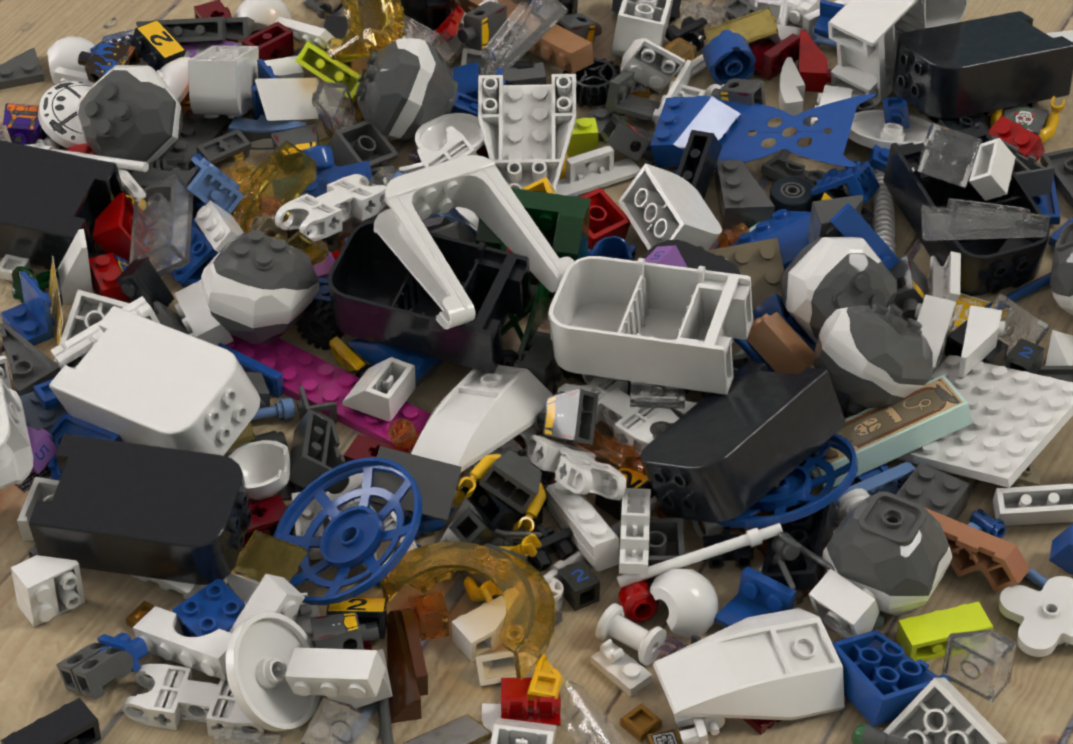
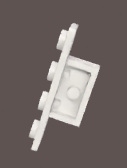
[652,60,706,132]
[556,145,641,196]

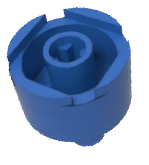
[702,30,756,86]

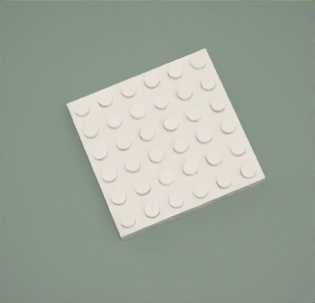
[896,355,1073,488]

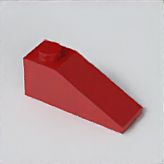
[798,30,832,92]

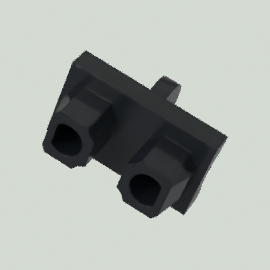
[665,16,707,54]
[527,523,575,573]
[703,526,754,569]

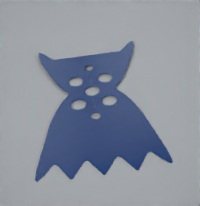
[672,94,876,174]

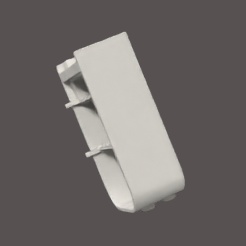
[828,0,968,109]
[548,256,753,395]
[49,306,260,456]

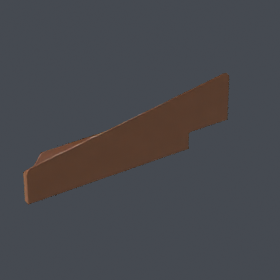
[387,608,428,723]

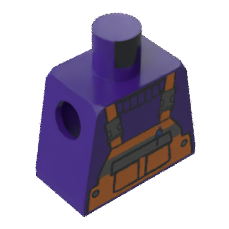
[3,103,47,145]

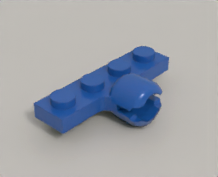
[272,145,374,206]

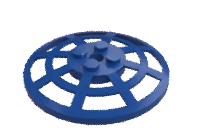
[717,433,858,529]
[273,457,422,605]

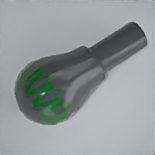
[851,724,910,744]

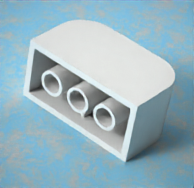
[611,0,673,57]
[188,46,259,118]
[618,163,722,251]

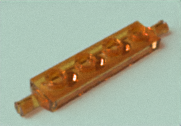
[576,428,646,475]

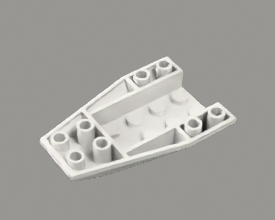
[478,74,576,191]
[411,365,554,473]
[653,608,845,720]

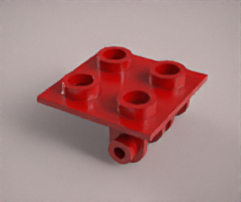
[501,678,561,726]

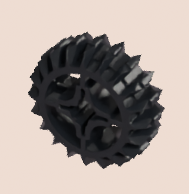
[562,57,621,108]

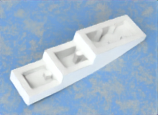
[619,488,651,575]

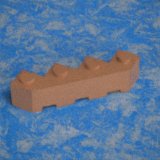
[924,507,1030,593]

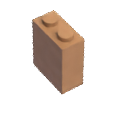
[747,312,814,374]

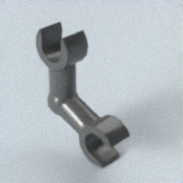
[304,0,332,19]

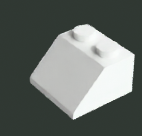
[809,569,880,639]

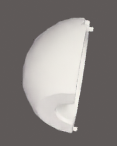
[234,0,292,32]
[47,36,95,84]
[228,440,290,500]
[650,568,718,638]

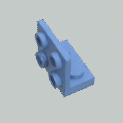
[186,156,245,214]

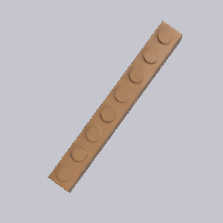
[451,0,594,74]

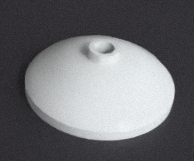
[156,57,191,103]
[415,113,485,152]

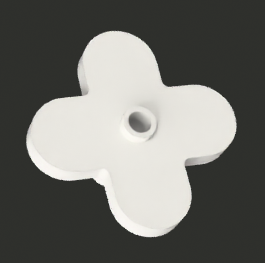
[999,576,1073,657]

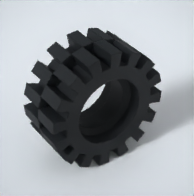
[296,300,344,350]

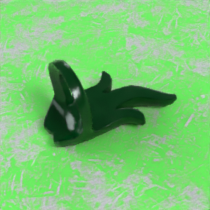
[12,266,59,303]

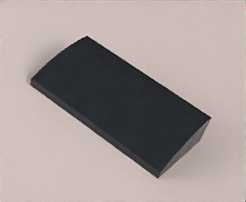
[761,502,837,590]

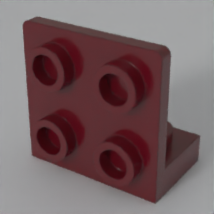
[750,33,800,80]

